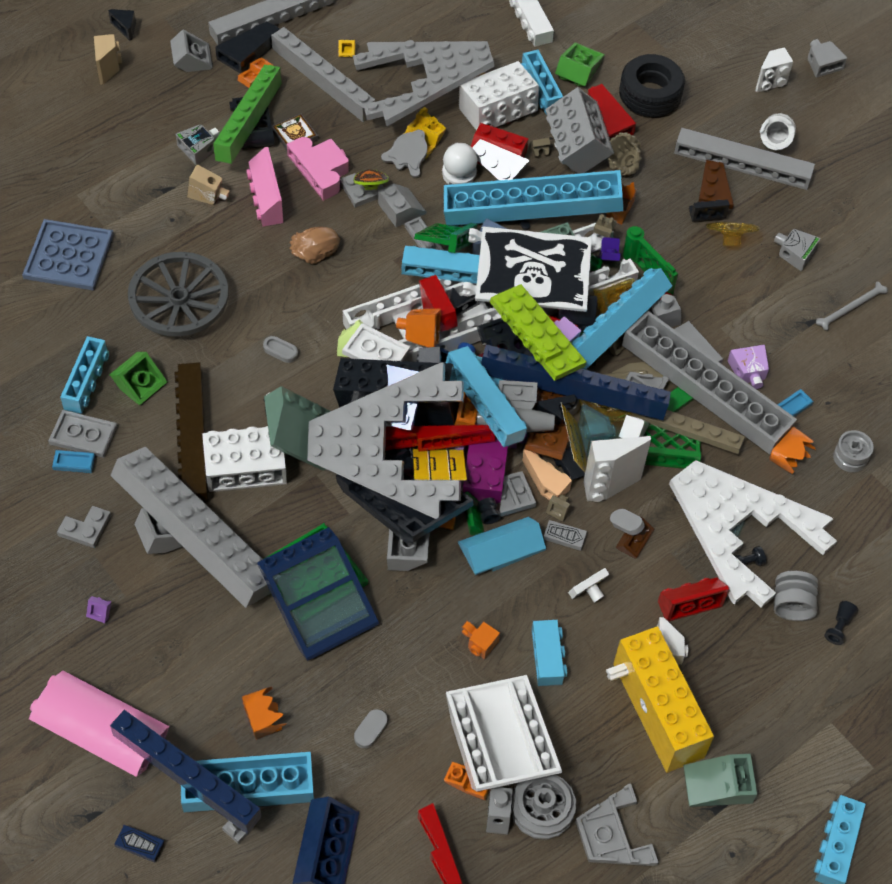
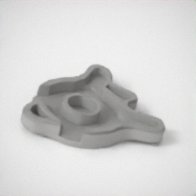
[381,130,428,178]

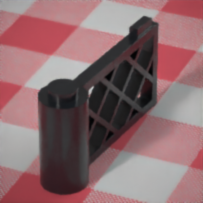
[229,97,274,149]

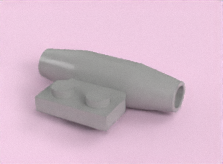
[477,380,555,432]

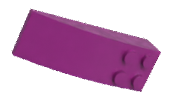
[463,420,508,503]

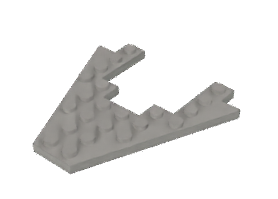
[353,40,494,126]
[307,363,464,519]

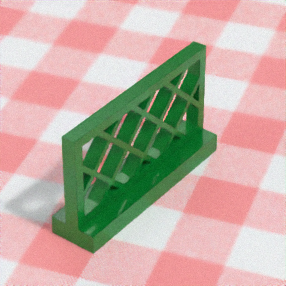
[414,223,478,253]
[644,424,701,469]

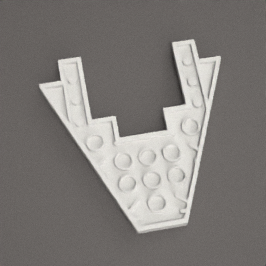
[669,461,837,608]

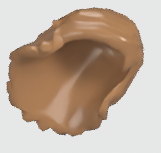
[290,227,340,264]

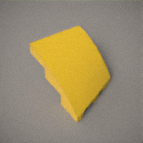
[403,107,446,159]

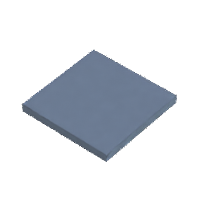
[22,219,114,291]

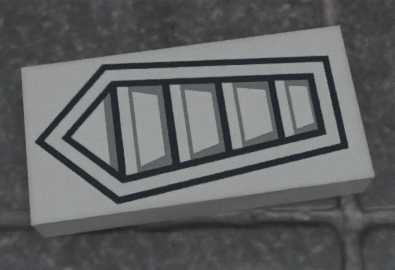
[543,520,587,551]

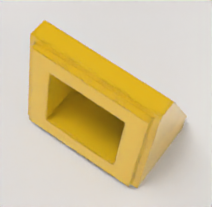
[339,40,355,57]

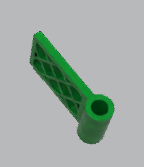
[622,226,678,295]

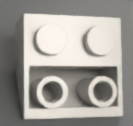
[756,47,793,92]

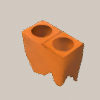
[606,182,636,225]
[770,427,816,474]
[242,687,286,740]

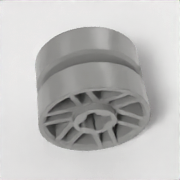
[833,430,874,472]

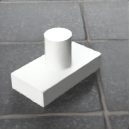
[568,568,609,603]

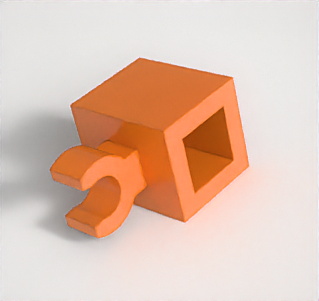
[462,621,500,659]

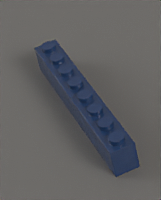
[110,709,262,834]

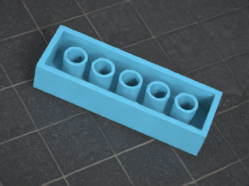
[181,752,314,812]

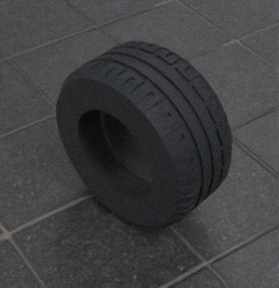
[619,54,685,117]

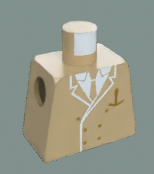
[187,165,230,205]

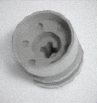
[774,571,818,621]

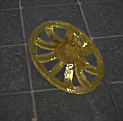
[706,222,760,246]

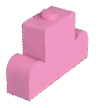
[287,137,349,201]

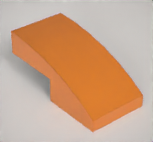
[238,57,274,88]

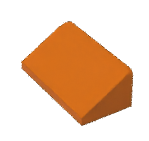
[455,392,478,425]

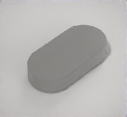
[263,336,298,363]
[610,509,644,535]
[354,709,387,748]

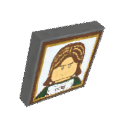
[272,114,318,150]

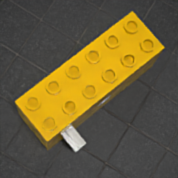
[606,626,714,773]

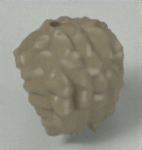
[606,132,642,176]

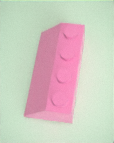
[246,147,283,227]

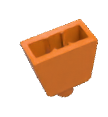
[396,309,441,347]

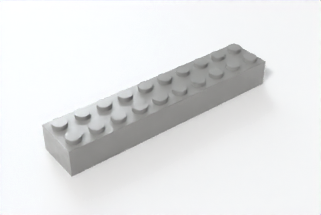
[622,311,797,454]
[110,447,280,608]

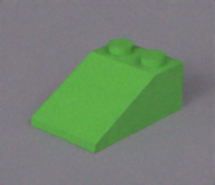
[555,42,605,86]

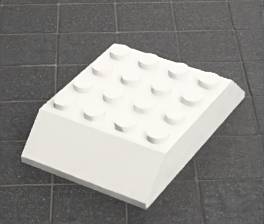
[446,675,562,792]

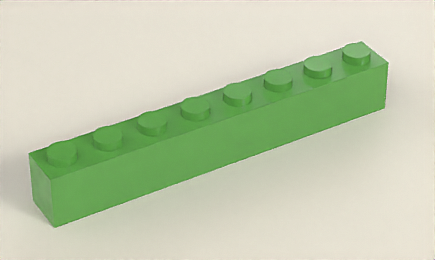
[213,64,282,164]

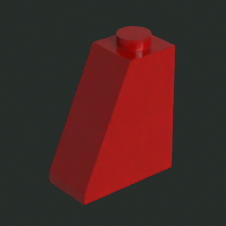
[419,275,458,332]

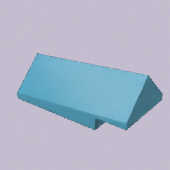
[458,517,546,575]

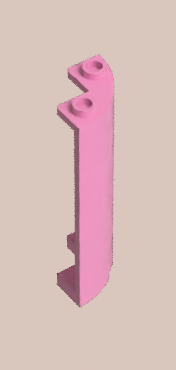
[29,671,169,777]

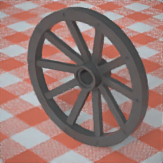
[128,252,229,336]

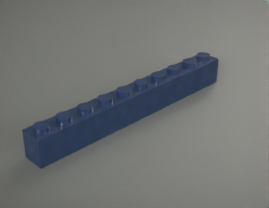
[481,345,671,420]

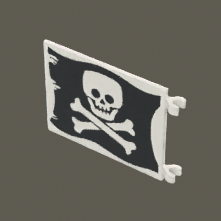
[463,227,592,312]

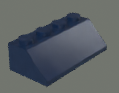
[292,796,359,884]

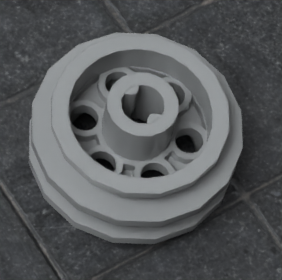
[511,775,576,840]

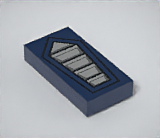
[114,825,164,863]

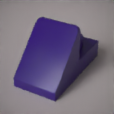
[599,237,620,261]

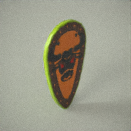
[353,169,389,190]

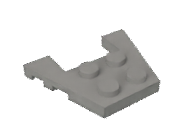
[575,784,658,866]

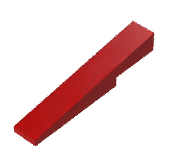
[385,425,495,452]
[417,803,462,884]

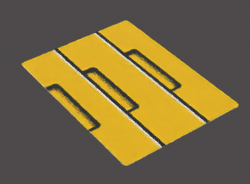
[561,403,587,473]
[413,449,467,480]

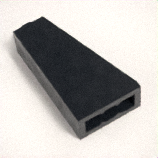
[215,21,280,74]

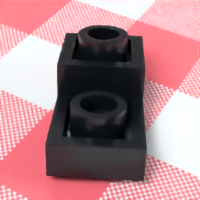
[553,445,585,480]

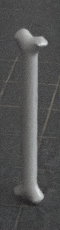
[816,282,888,330]

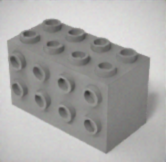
[545,87,614,174]

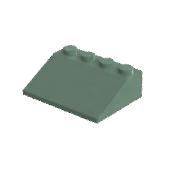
[264,386,331,471]

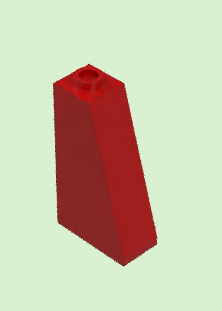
[587,84,636,140]

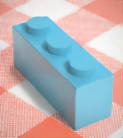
[532,620,567,686]

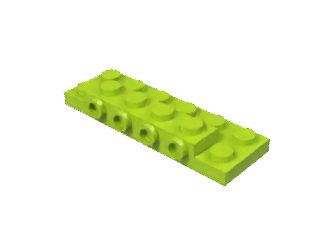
[490,284,586,381]

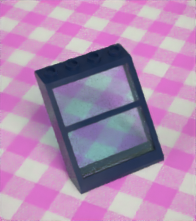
[257,527,379,661]

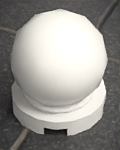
[760,113,796,150]
[442,143,478,184]

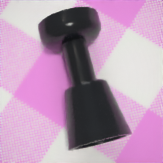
[735,546,766,566]
[824,601,859,645]

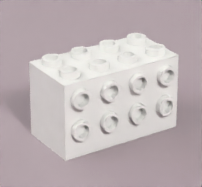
[459,61,539,130]
[202,426,287,492]

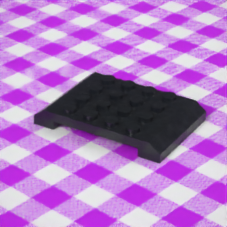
[336,448,473,543]

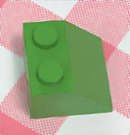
[109,352,167,405]

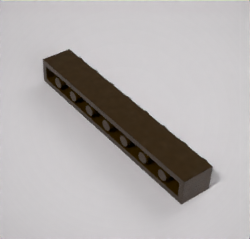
[174,362,208,503]

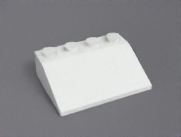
[583,436,651,502]

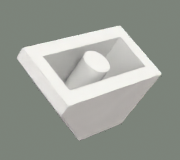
[619,415,650,438]
[657,617,688,665]

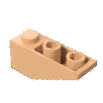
[522,449,572,501]

